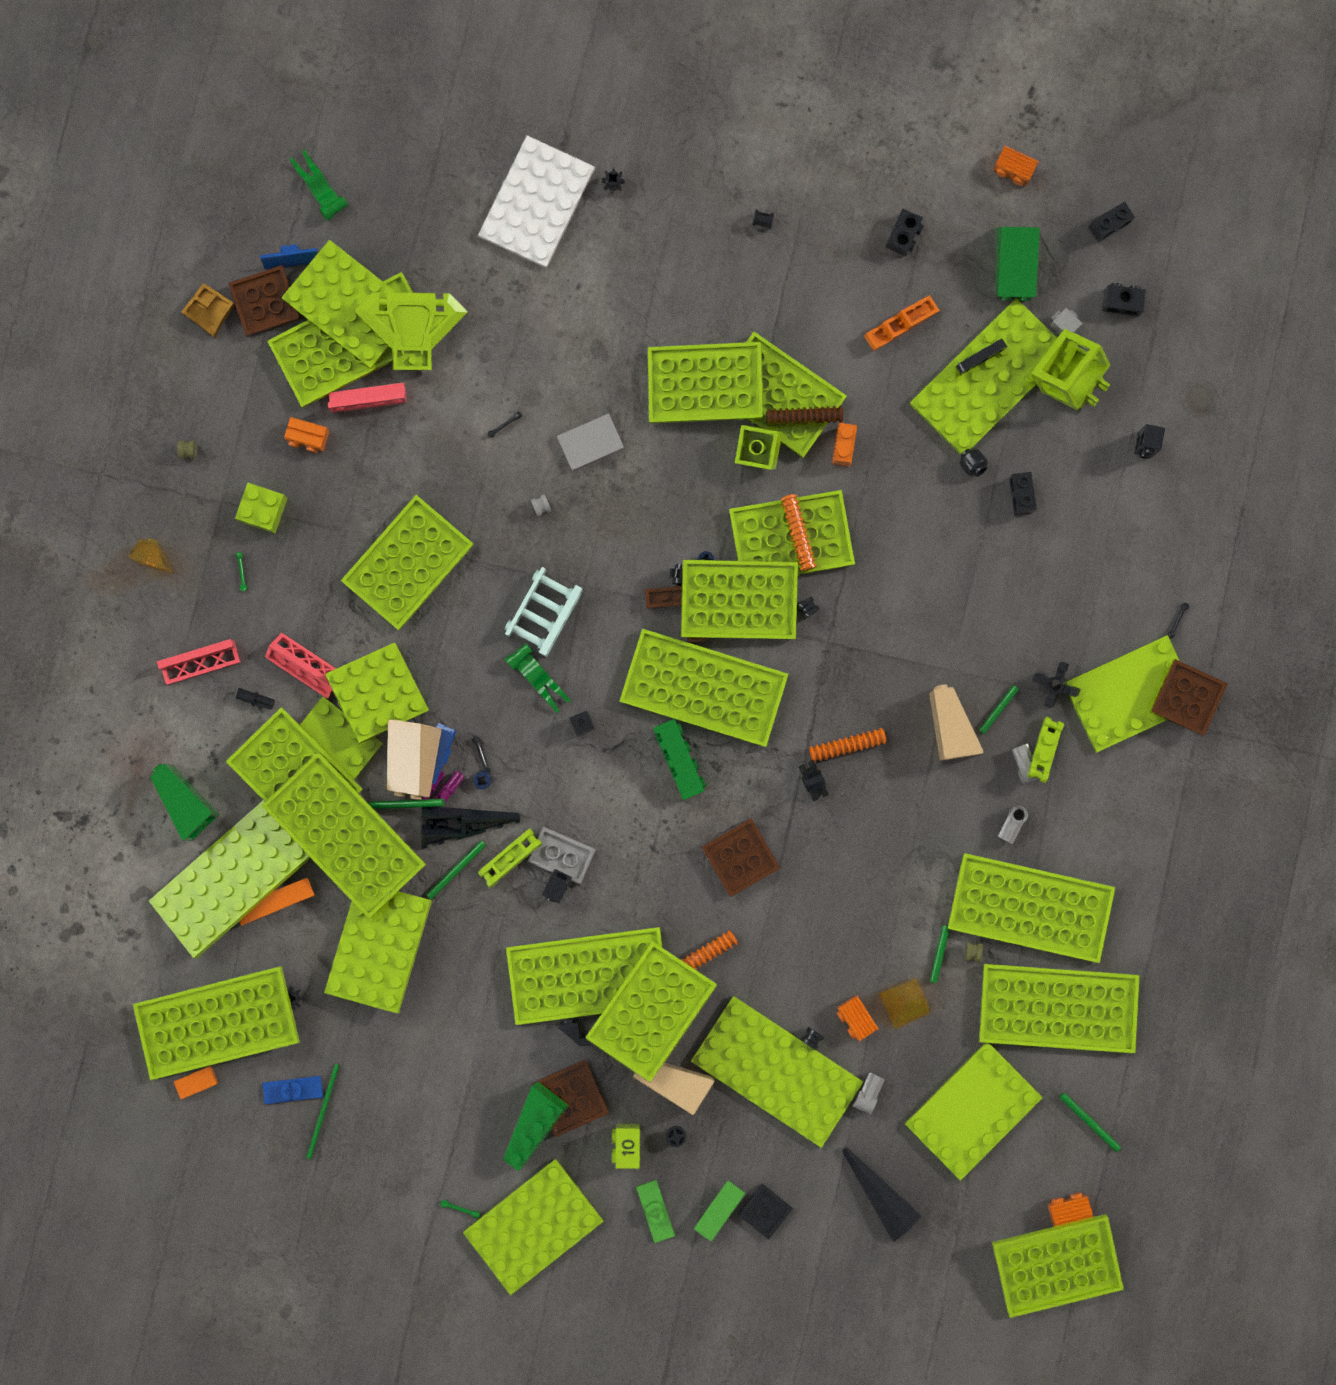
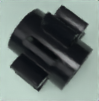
[601,168,625,194]
[669,564,682,586]
[288,986,304,1011]

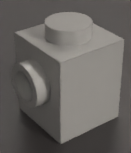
[1050,308,1082,335]

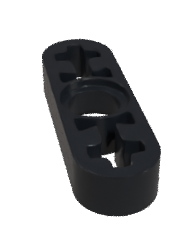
[956,338,1008,375]

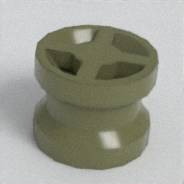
[177,440,197,459]
[964,942,983,963]

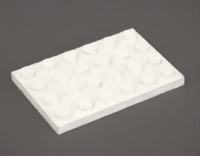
[478,136,595,269]

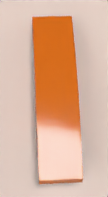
[864,295,940,351]
[239,877,315,926]

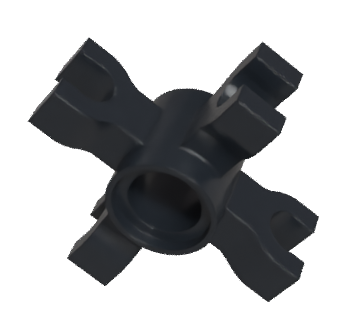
[1033,662,1081,708]
[799,760,829,802]

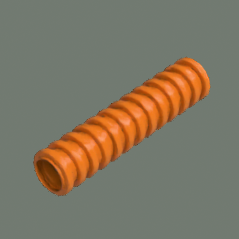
[781,494,817,571]
[809,728,887,763]
[680,930,738,970]

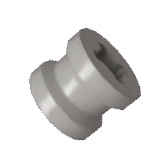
[531,494,552,517]

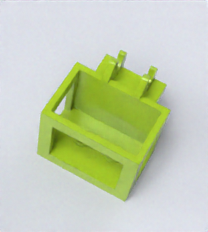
[1031,328,1111,410]

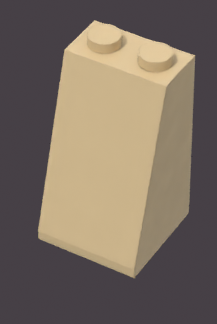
[929,684,983,761]
[387,719,442,800]
[633,1063,714,1115]

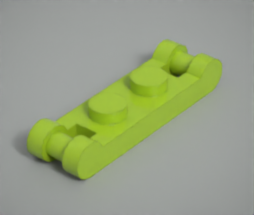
[1027,716,1064,783]
[478,829,542,888]

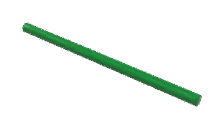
[306,1063,339,1159]

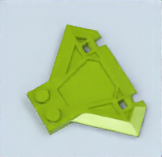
[354,292,467,370]

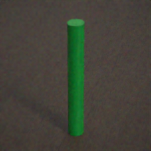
[978,685,1019,735]
[929,925,950,983]

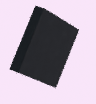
[738,1183,793,1240]

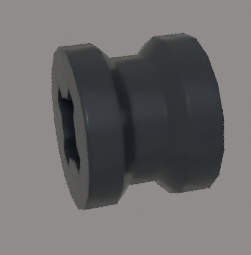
[797,596,820,620]
[800,1027,824,1050]
[667,1126,686,1147]

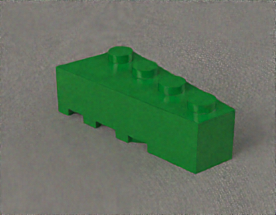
[653,719,706,801]
[503,1081,569,1171]

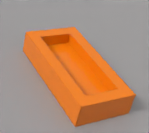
[174,1066,218,1099]

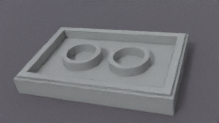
[557,413,624,472]
[528,827,596,885]

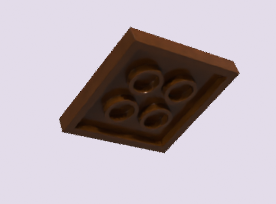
[228,265,301,337]
[1150,659,1228,736]
[701,818,780,897]
[532,1059,609,1138]

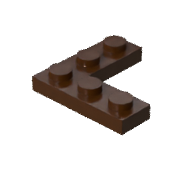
[645,586,707,643]

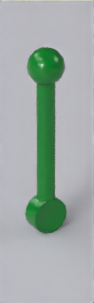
[236,552,248,591]
[441,1199,480,1218]

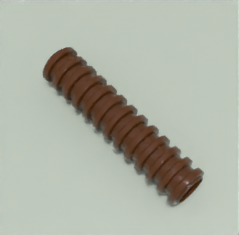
[766,405,843,426]

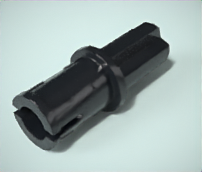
[236,688,275,710]

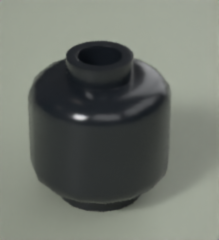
[959,449,988,477]

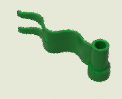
[289,150,348,221]
[504,643,571,713]

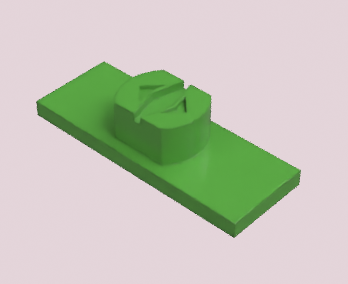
[636,1180,675,1243]
[694,1180,745,1241]

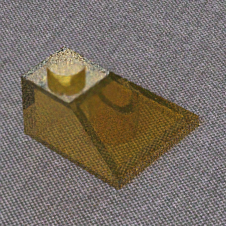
[128,537,174,574]
[879,977,930,1029]

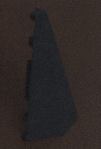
[420,807,520,849]
[842,1147,921,1242]

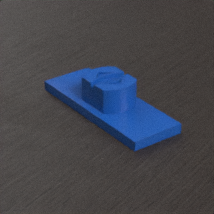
[260,244,318,270]
[432,723,457,784]
[262,1076,323,1104]

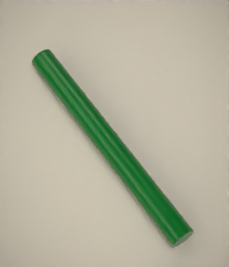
[369,799,445,809]
[426,840,487,900]
[1059,1092,1121,1152]

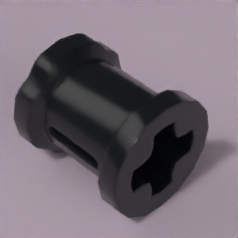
[752,209,774,230]

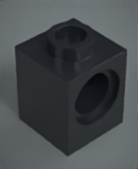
[569,711,595,737]
[542,869,572,903]

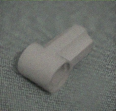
[1012,744,1041,785]
[997,806,1028,844]
[852,1072,885,1115]

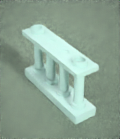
[504,567,583,657]

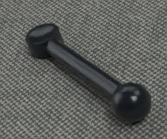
[488,412,522,438]
[1167,603,1189,639]
[473,736,491,774]

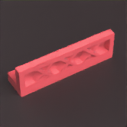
[328,383,407,413]
[265,633,336,699]
[157,639,241,685]

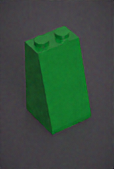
[995,227,1040,301]
[150,763,220,841]

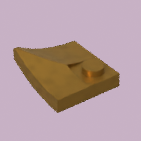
[181,283,235,338]

